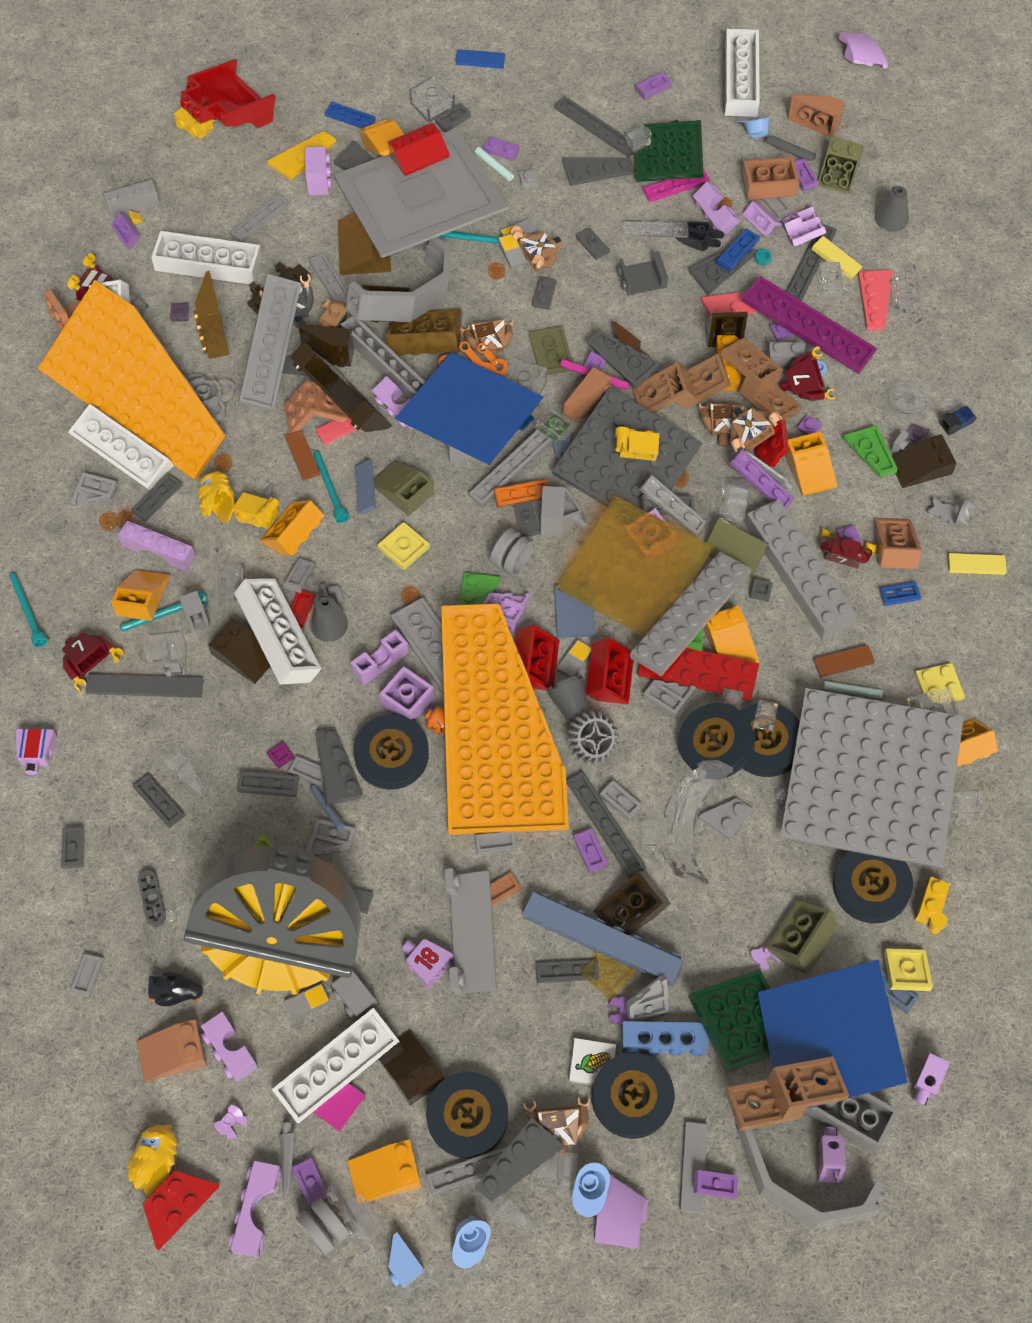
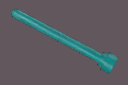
[438,231,499,244]
[313,451,350,523]
[9,572,48,648]
[120,590,208,631]

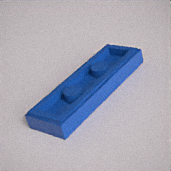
[456,49,505,69]
[325,102,376,128]
[716,228,760,272]

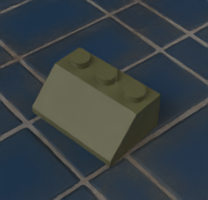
[766,900,839,973]

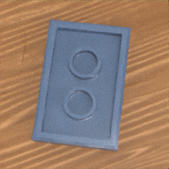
[555,584,595,638]

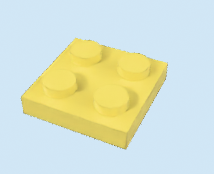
[377,522,430,571]
[915,663,965,707]
[884,948,933,991]

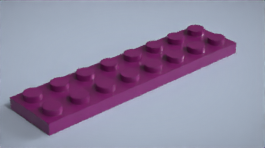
[741,276,878,374]

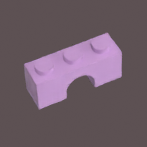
[693,181,741,234]
[372,376,413,430]
[350,630,409,686]
[201,1012,258,1082]

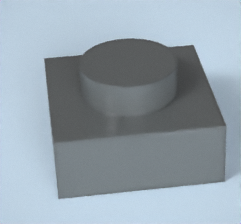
[750,578,773,602]

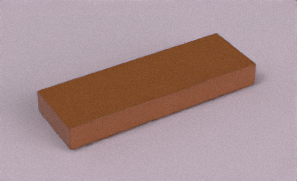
[285,430,320,481]
[813,645,875,678]

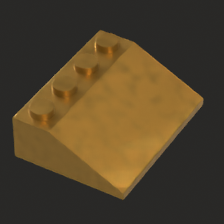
[338,213,391,275]
[193,271,229,359]
[386,309,462,356]

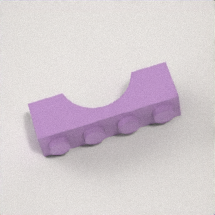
[118,521,196,572]
[229,1161,282,1258]

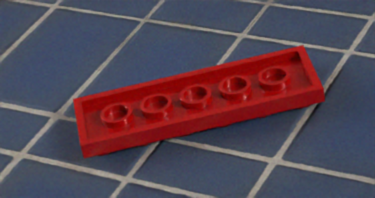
[638,647,759,701]

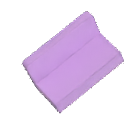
[742,201,783,236]

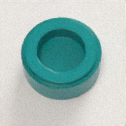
[754,249,772,265]

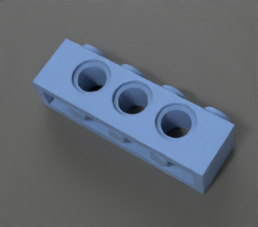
[622,1021,708,1056]

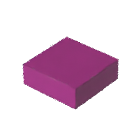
[267,742,294,769]

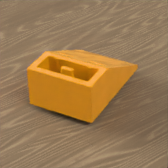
[359,118,405,156]
[785,431,837,496]
[111,570,171,621]

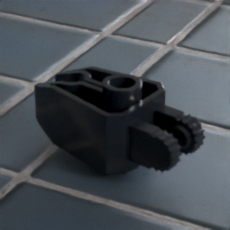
[675,221,724,251]

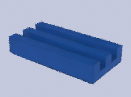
[879,582,921,606]

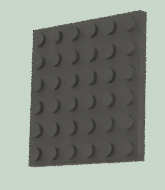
[552,387,702,523]

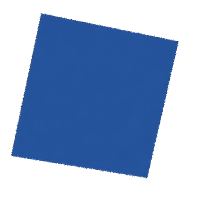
[395,353,544,465]
[758,959,908,1109]

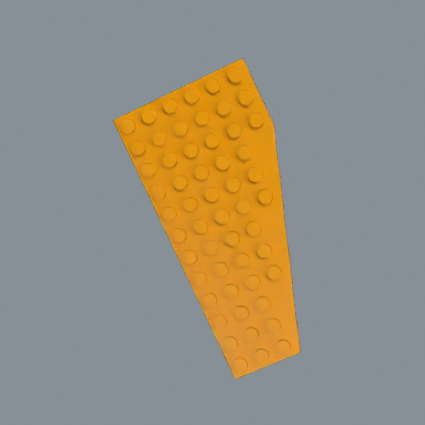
[38,280,226,480]
[441,604,569,835]

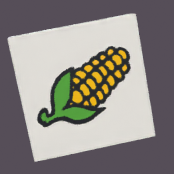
[569,1038,616,1085]

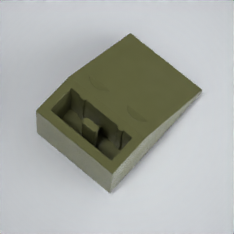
[818,137,864,194]
[374,460,434,516]

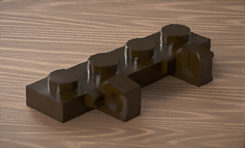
[247,262,311,314]

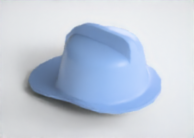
[734,117,773,138]
[572,1162,610,1217]
[452,1215,491,1268]

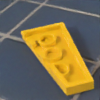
[267,131,336,181]

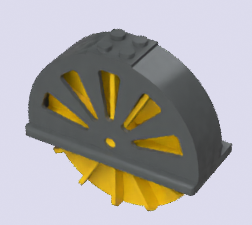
[183,844,361,995]

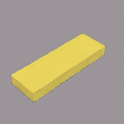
[812,236,863,280]
[948,553,1007,575]

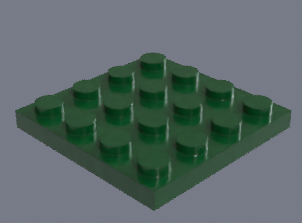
[635,120,704,182]
[688,969,770,1073]

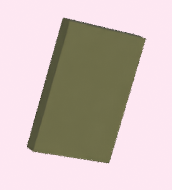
[529,326,573,377]
[703,518,769,577]

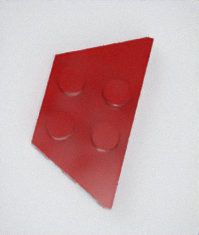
[755,418,789,467]
[142,1170,220,1251]

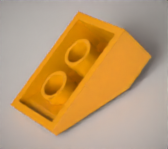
[703,606,759,663]
[348,1139,421,1205]

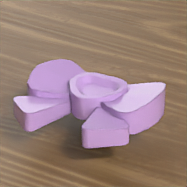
[750,939,781,970]
[213,1105,247,1139]

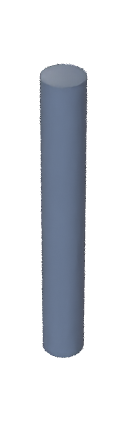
[310,785,344,830]

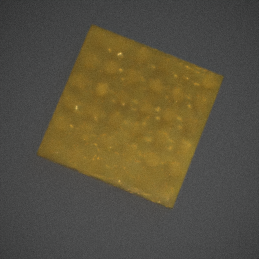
[557,496,712,637]

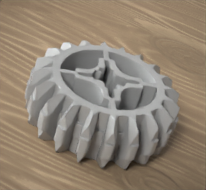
[567,711,619,764]

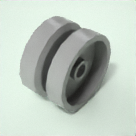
[490,528,535,577]
[295,1197,350,1256]

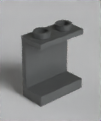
[616,251,668,296]

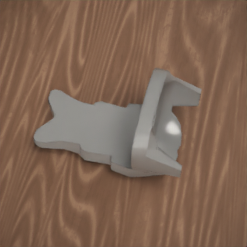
[928,498,977,528]

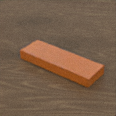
[493,479,548,508]

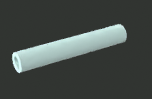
[475,147,514,181]
[823,681,883,699]

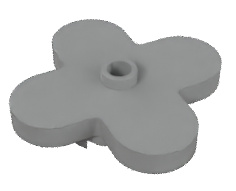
[186,373,236,422]

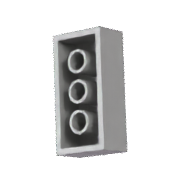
[804,1093,899,1154]

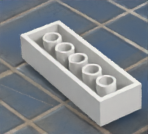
[725,29,760,117]
[151,231,263,284]
[234,579,321,684]

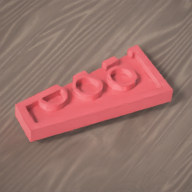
[858,270,893,330]
[701,291,758,316]

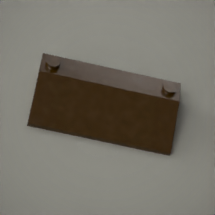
[290,341,392,432]

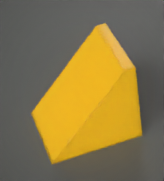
[128,210,143,225]

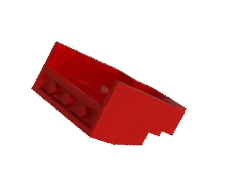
[180,59,275,128]

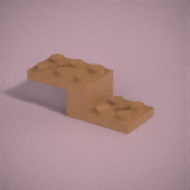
[720,337,802,420]
[633,353,731,413]
[725,1056,850,1131]

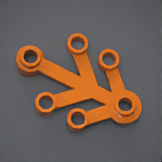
[438,341,508,376]

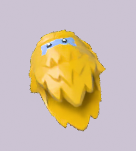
[198,471,235,523]
[128,1124,178,1197]

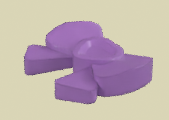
[609,996,631,1026]

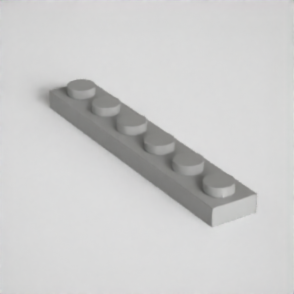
[469,427,554,507]

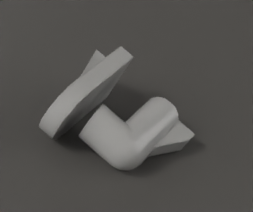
[318,584,350,604]

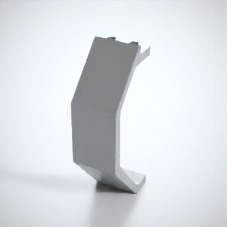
[346,237,450,322]
[737,1104,885,1230]

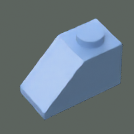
[388,1232,424,1288]

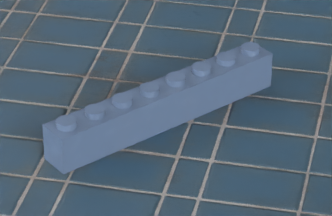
[522,892,684,987]

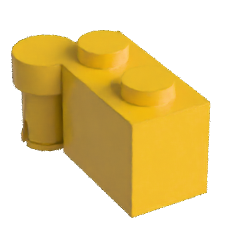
[174,107,216,139]
[615,427,659,461]
[232,492,280,529]
[915,877,950,934]

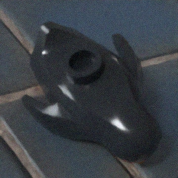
[148,972,203,1007]

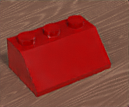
[388,123,450,176]
[515,624,560,691]
[586,638,634,704]

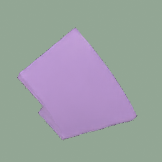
[838,32,888,69]
[781,203,826,246]
[483,593,531,634]
[595,1173,648,1248]

